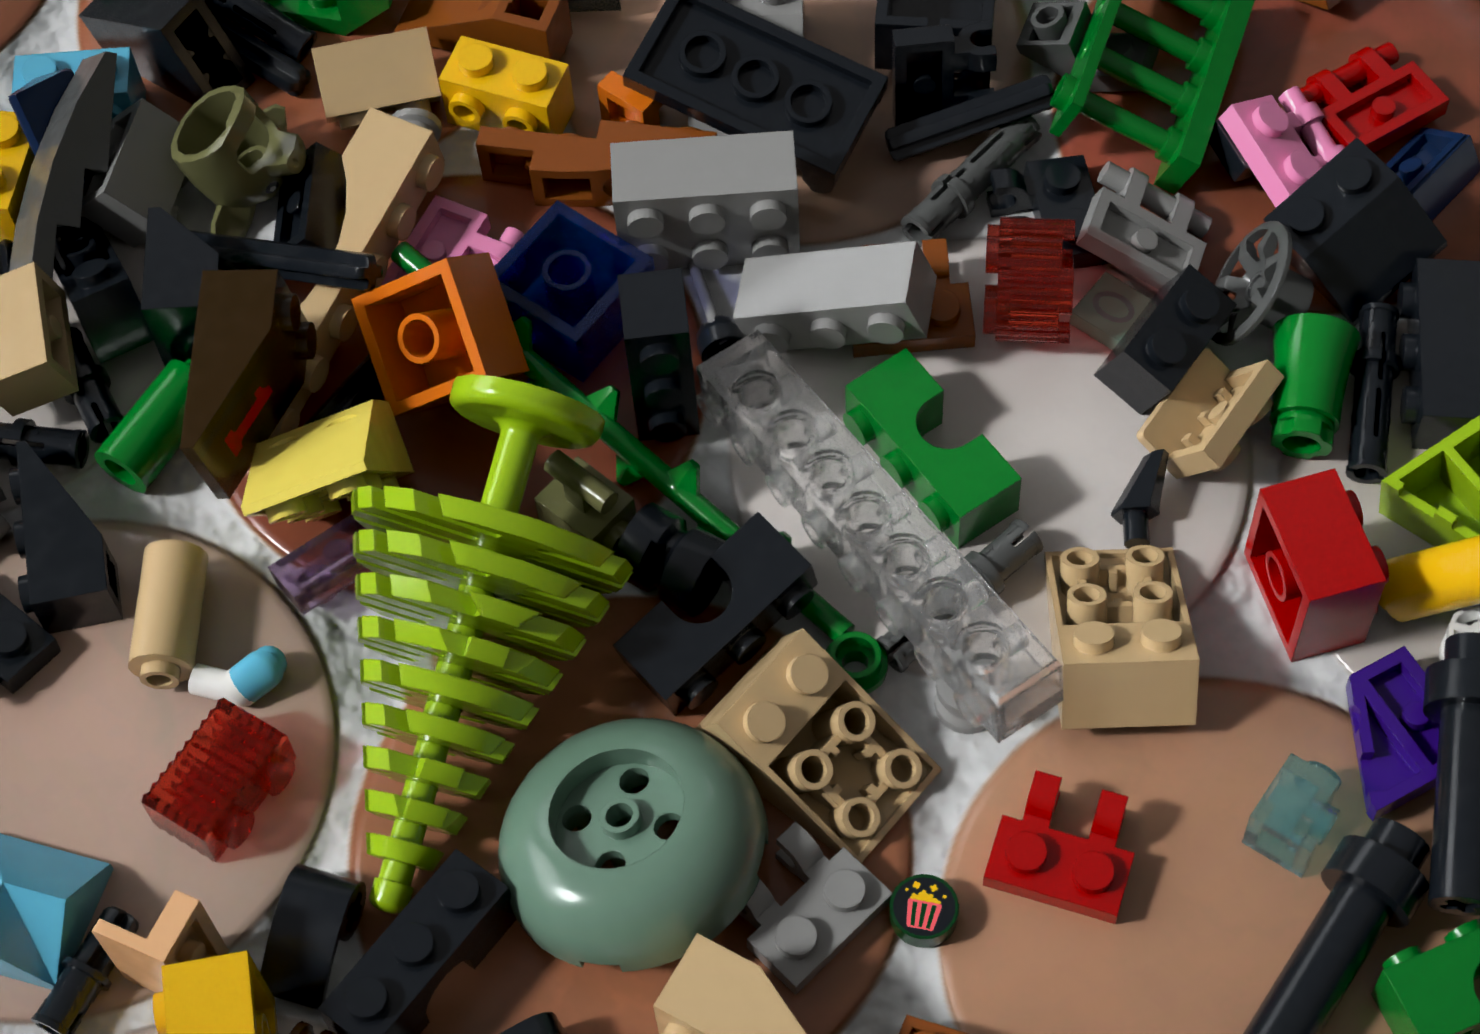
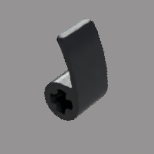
[260,864,366,1010]

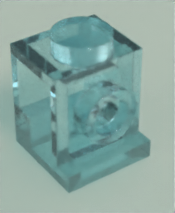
[1242,753,1342,878]

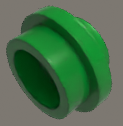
[825,631,888,694]

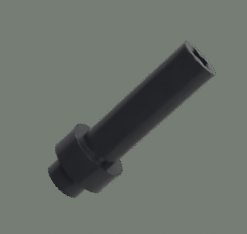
[1423,632,1480,916]
[1243,818,1431,1034]

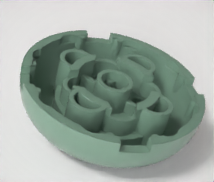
[498,718,769,972]

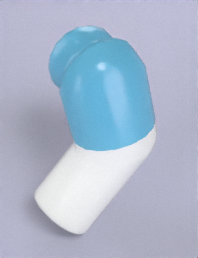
[188,646,287,707]

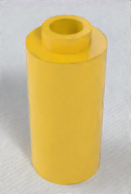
[1379,535,1480,622]

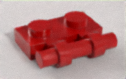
[1300,42,1450,153]

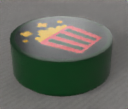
[890,874,959,948]

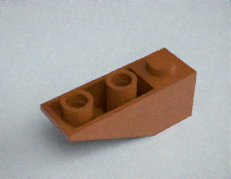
[394,0,573,61]

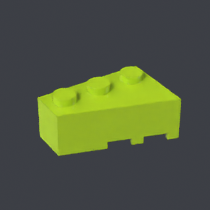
[1379,415,1480,547]

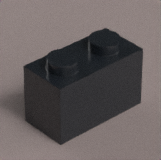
[1094,264,1237,415]

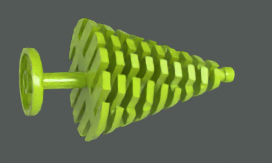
[351,374,633,914]

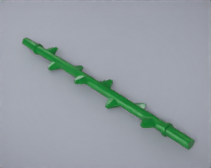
[391,241,855,641]

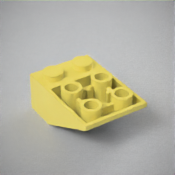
[241,399,414,524]

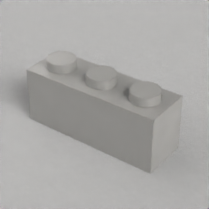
[733,241,937,354]

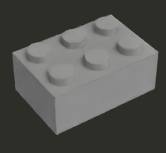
[610,130,800,273]

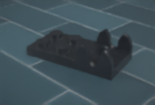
[623,0,888,194]

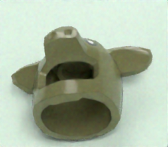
[171,85,306,237]

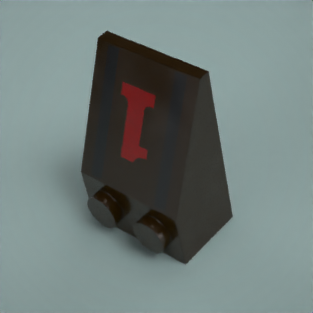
[180,269,317,499]

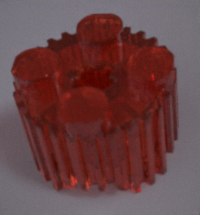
[983,217,1076,344]

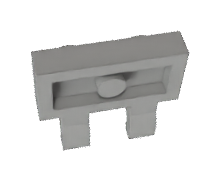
[739,821,892,995]

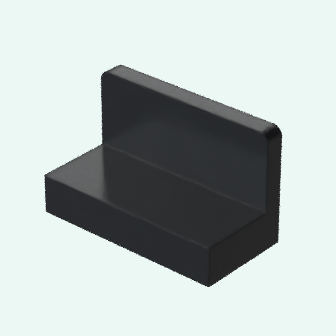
[273,142,346,249]

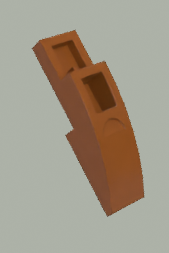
[476,119,717,207]

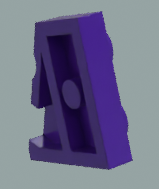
[1345,646,1440,822]

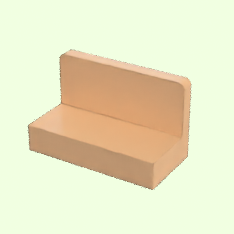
[91,890,229,993]

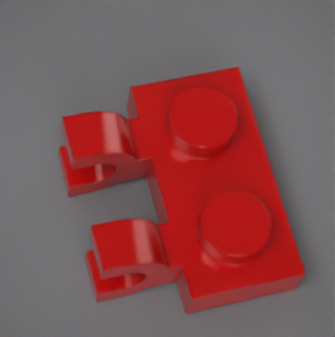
[983,770,1135,924]

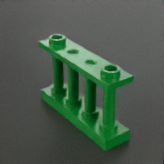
[1049,0,1255,194]

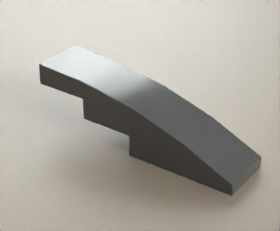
[9,51,117,280]

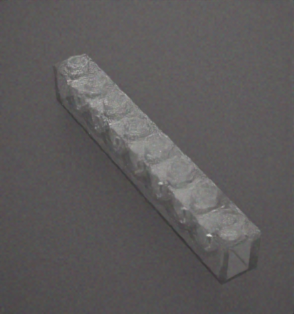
[696,329,1064,743]

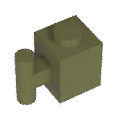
[534,450,636,555]

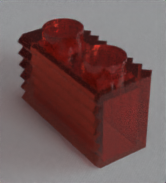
[141,698,297,862]

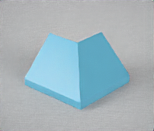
[0,833,113,990]

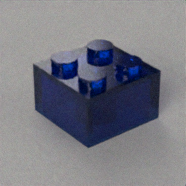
[494,200,655,382]

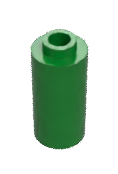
[94,359,191,493]

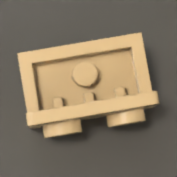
[1136,348,1284,479]

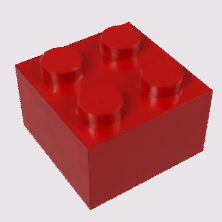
[1244,468,1389,662]

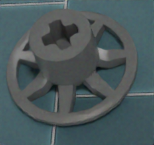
[1212,221,1314,346]

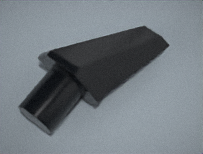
[1111,449,1169,549]

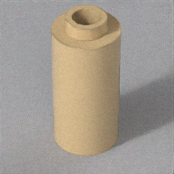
[128,539,209,689]

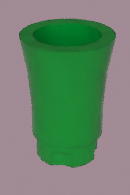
[1269,313,1361,459]

